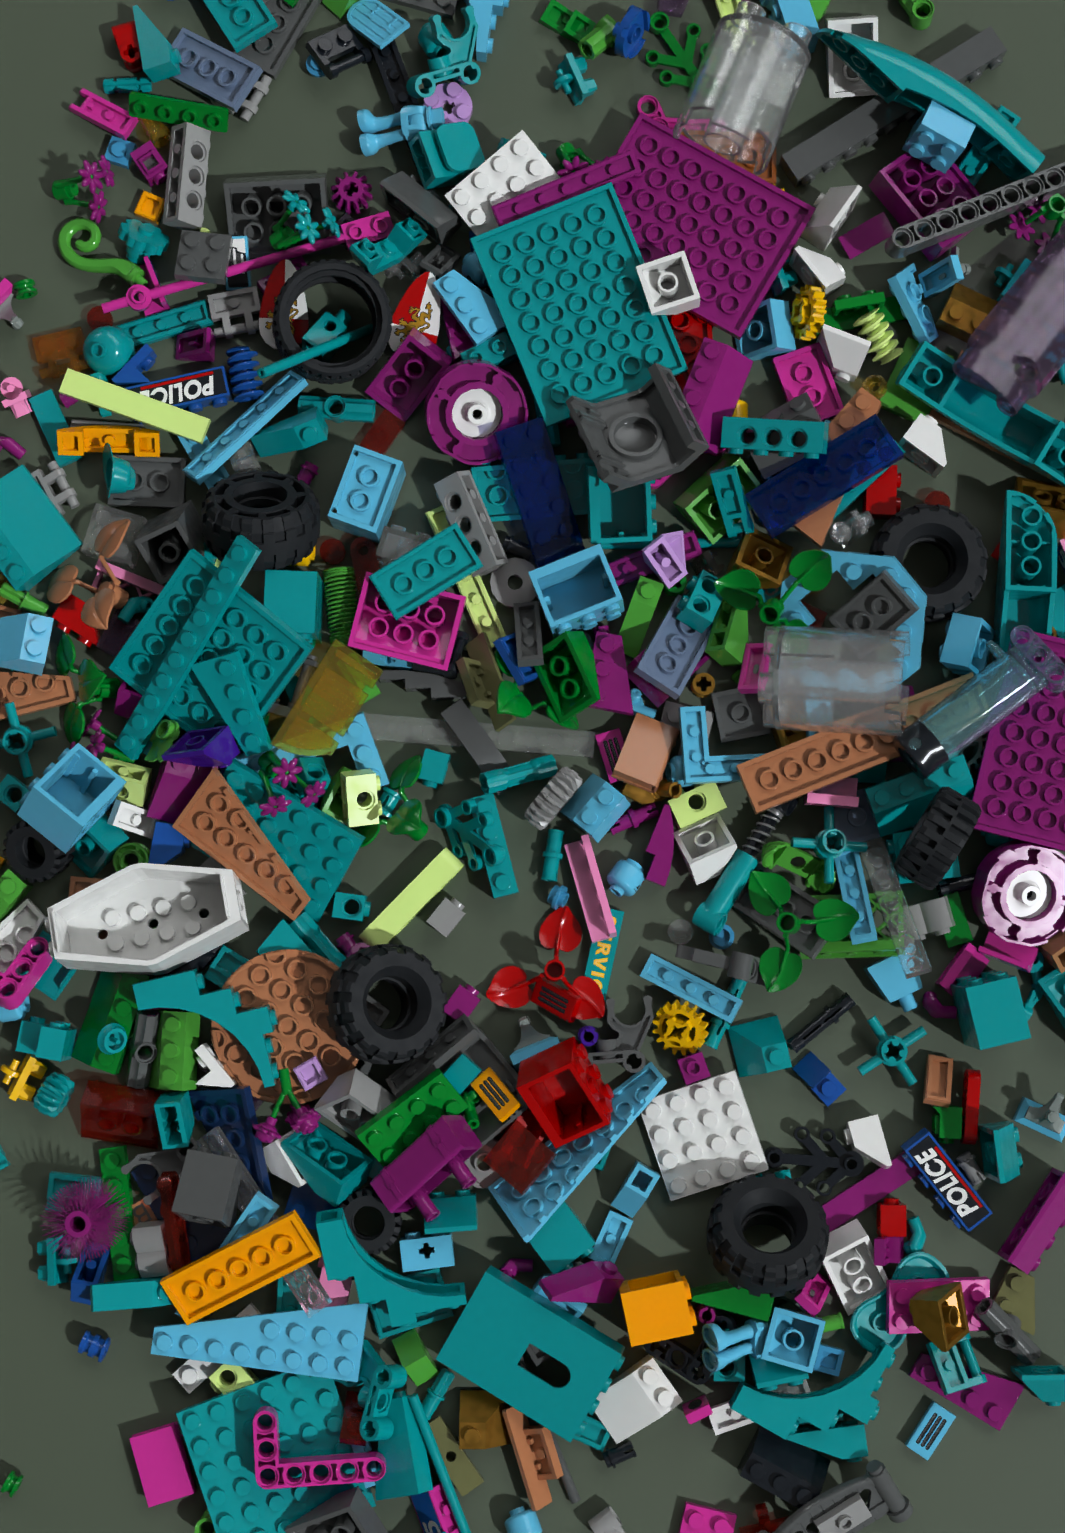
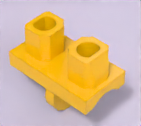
[0,1053,47,1101]

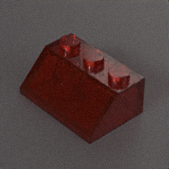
[80,1080,164,1149]

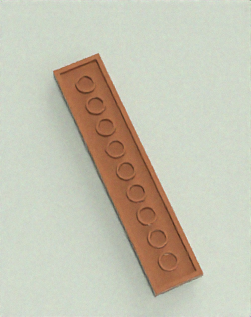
[735,672,992,814]

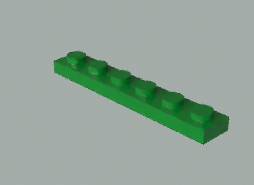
[99,1145,142,1281]

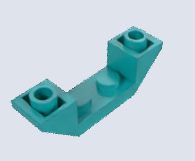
[349,217,428,275]

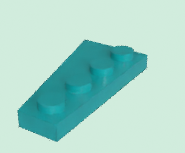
[191,650,273,756]

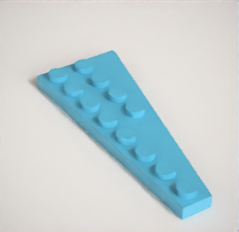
[487,1062,667,1243]

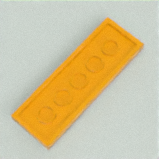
[160,1209,322,1325]

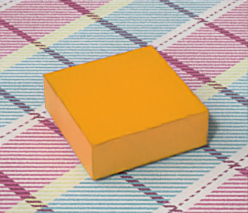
[134,190,165,225]

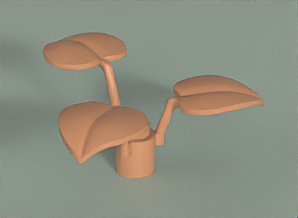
[47,519,131,630]

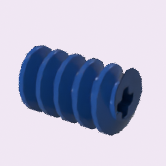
[225,346,264,403]

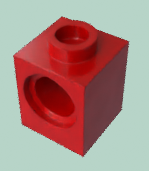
[876,1198,906,1237]

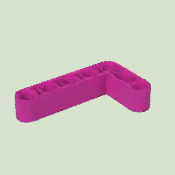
[0,937,53,1010]
[253,1406,386,1489]

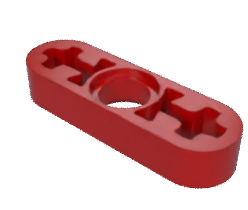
[960,1069,981,1145]

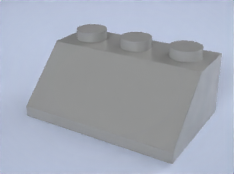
[314,1068,398,1142]

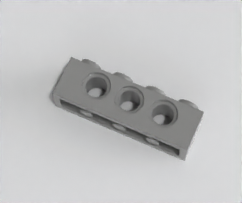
[163,122,211,231]
[434,470,509,577]

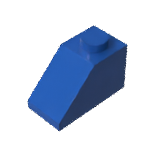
[148,821,191,865]
[70,1242,111,1305]

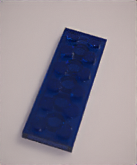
[745,414,904,539]
[493,417,585,568]

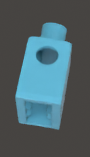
[863,948,923,1012]

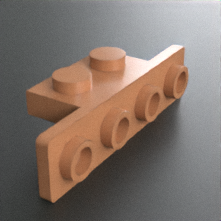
[502,1406,564,1511]

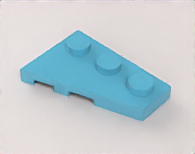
[887,263,939,343]
[432,269,505,347]

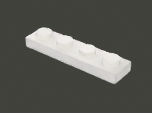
[172,1303,261,1394]
[709,1379,811,1435]

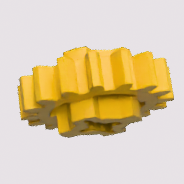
[790,284,827,341]
[652,999,709,1056]

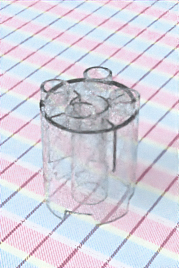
[673,1,812,176]
[758,626,910,736]

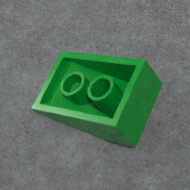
[534,631,600,724]
[690,1280,775,1322]

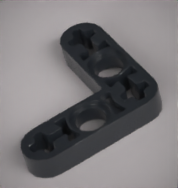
[644,1314,737,1385]

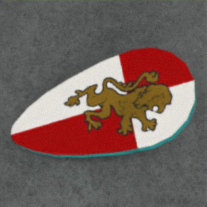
[259,259,309,350]
[389,271,441,351]

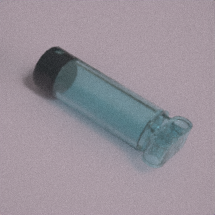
[893,625,1065,779]

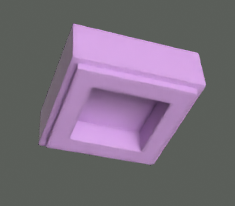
[293,1055,329,1092]

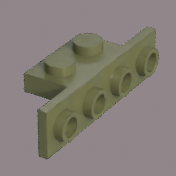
[456,632,516,732]

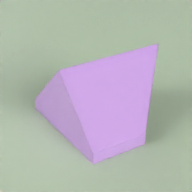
[642,530,688,589]

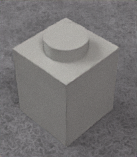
[426,897,466,938]

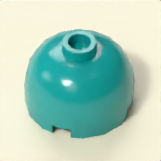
[83,325,135,376]

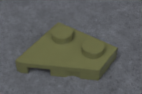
[992,1265,1035,1336]

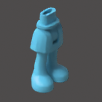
[357,105,445,157]
[702,1318,771,1373]

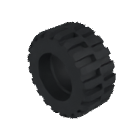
[894,787,982,890]

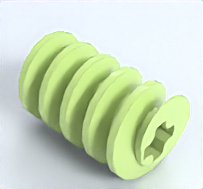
[853,308,904,365]

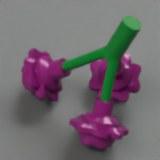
[252,1068,321,1143]

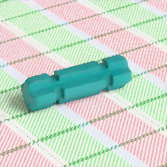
[103,77,152,94]

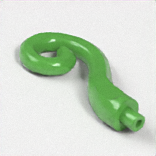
[58,218,148,286]

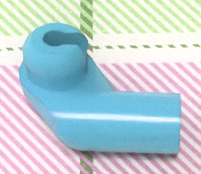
[630,688,657,719]

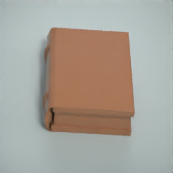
[611,712,679,793]

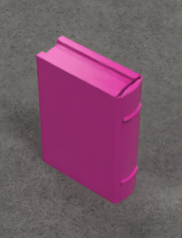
[129,1421,197,1508]

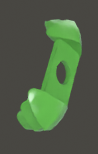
[761,841,836,894]

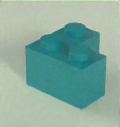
[15,1016,77,1062]

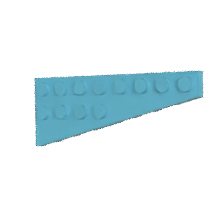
[150,1303,369,1382]

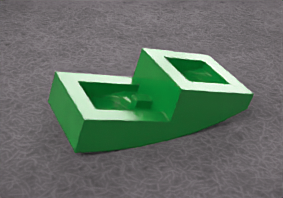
[538,0,596,44]

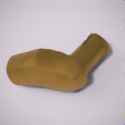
[620,778,682,804]

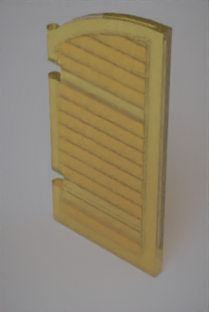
[270,639,383,756]

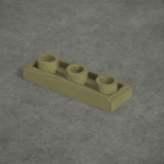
[429,1415,484,1497]

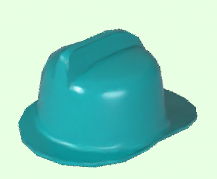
[102,443,136,499]

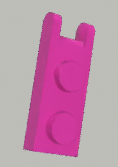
[68,88,139,141]

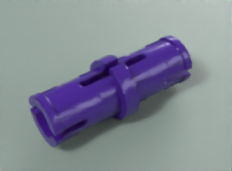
[578,1026,598,1046]

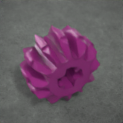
[331,171,373,215]

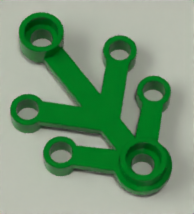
[645,12,715,97]

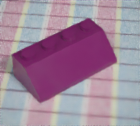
[682,337,753,455]
[997,1168,1065,1274]

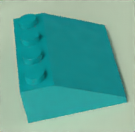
[0,465,84,591]

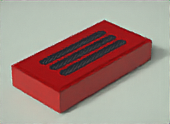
[530,978,582,1023]

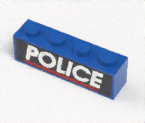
[125,366,233,424]
[900,1127,993,1232]

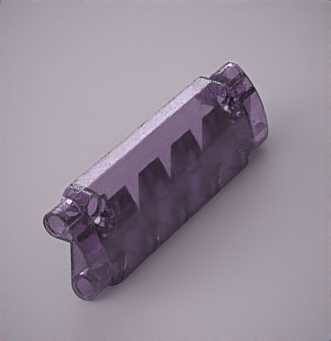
[952,224,1065,417]

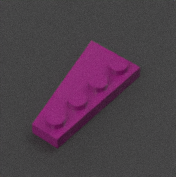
[908,1352,1025,1431]

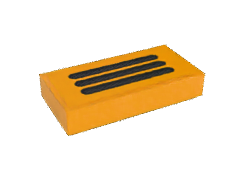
[470,1067,522,1123]

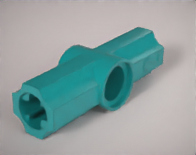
[297,395,376,423]

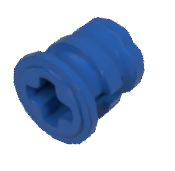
[78,1330,111,1363]

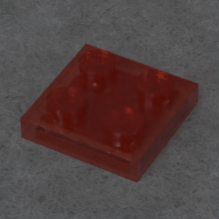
[483,1120,557,1195]

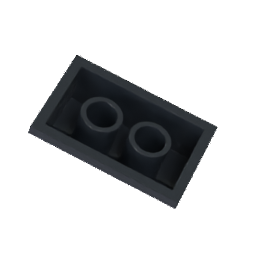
[737,1425,830,1508]

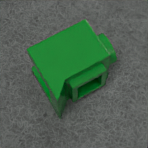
[930,1105,962,1143]

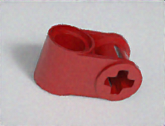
[111,20,143,73]

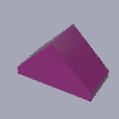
[175,327,216,362]

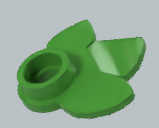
[144,719,180,763]

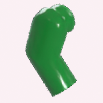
[462,1089,480,1129]

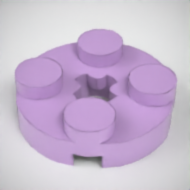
[423,82,473,124]

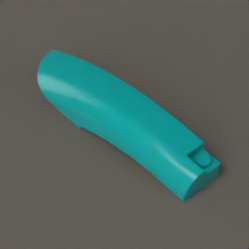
[815,28,1045,182]
[895,341,1065,487]
[991,490,1057,715]

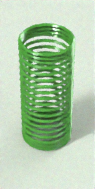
[322,566,358,647]

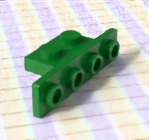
[129,91,229,133]
[816,290,907,337]

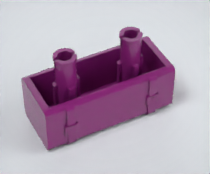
[370,1115,482,1222]

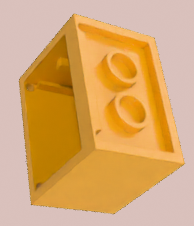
[619,1270,697,1347]

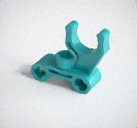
[406,5,481,98]
[334,1339,407,1441]

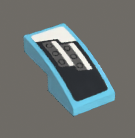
[226,236,252,291]

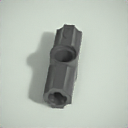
[125,1009,160,1089]
[974,1297,1041,1366]

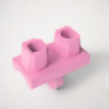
[0,377,33,419]

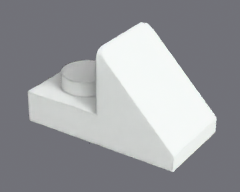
[107,799,159,839]
[194,1043,237,1087]

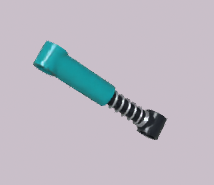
[692,797,799,936]

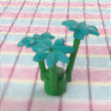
[269,190,340,252]

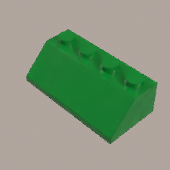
[71,971,154,1075]

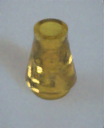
[138,118,171,148]

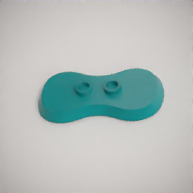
[850,1252,950,1354]

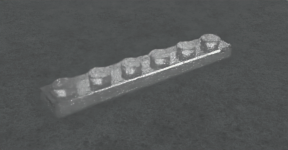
[859,837,932,979]

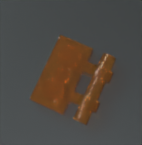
[32,326,89,379]

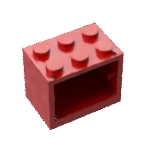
[516,1036,614,1148]

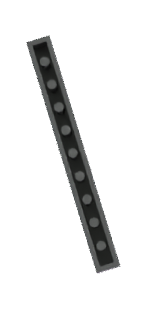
[779,26,1007,188]

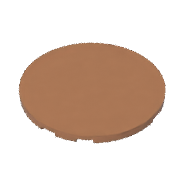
[211,949,359,1104]

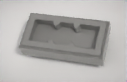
[814,1493,872,1533]

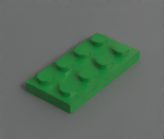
[354,1068,469,1167]

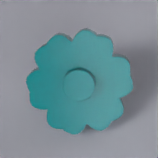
[118,219,170,264]

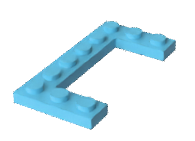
[678,700,833,785]
[220,711,390,786]

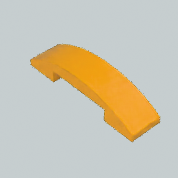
[57,425,160,457]

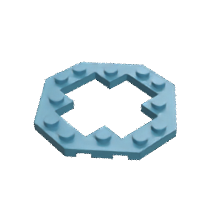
[776,549,927,701]

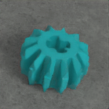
[34,1072,75,1117]

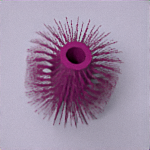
[40,1175,131,1263]

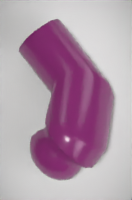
[0,436,27,460]
[922,991,957,1019]
[499,1258,533,1278]

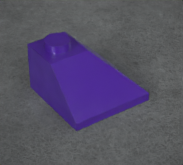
[161,725,240,768]

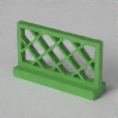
[800,892,905,959]

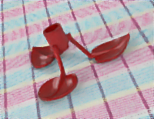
[486,906,605,1020]

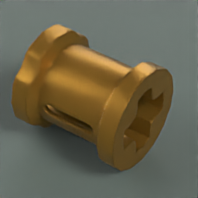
[691,673,715,698]

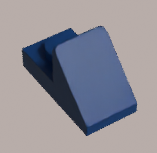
[111,344,157,388]
[792,1051,847,1107]

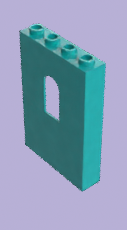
[436,1265,626,1443]

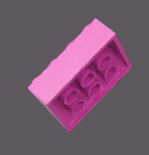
[347,571,466,671]

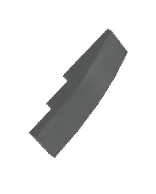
[379,670,467,701]

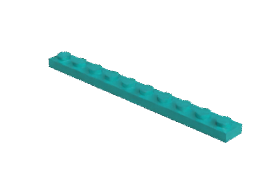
[114,535,262,760]

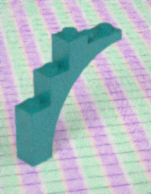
[132,968,279,1088]
[316,1207,467,1327]
[728,1340,896,1440]

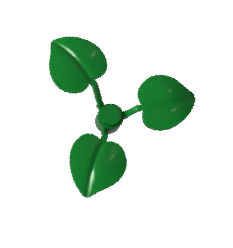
[714,549,832,666]
[55,632,121,745]
[495,649,579,730]
[352,754,428,848]
[748,871,859,993]

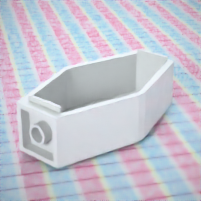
[45,863,249,975]

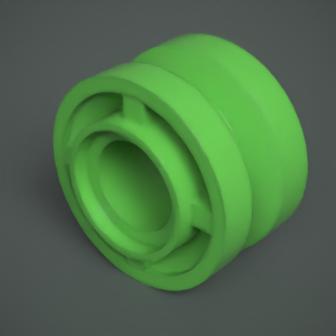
[113,842,150,872]

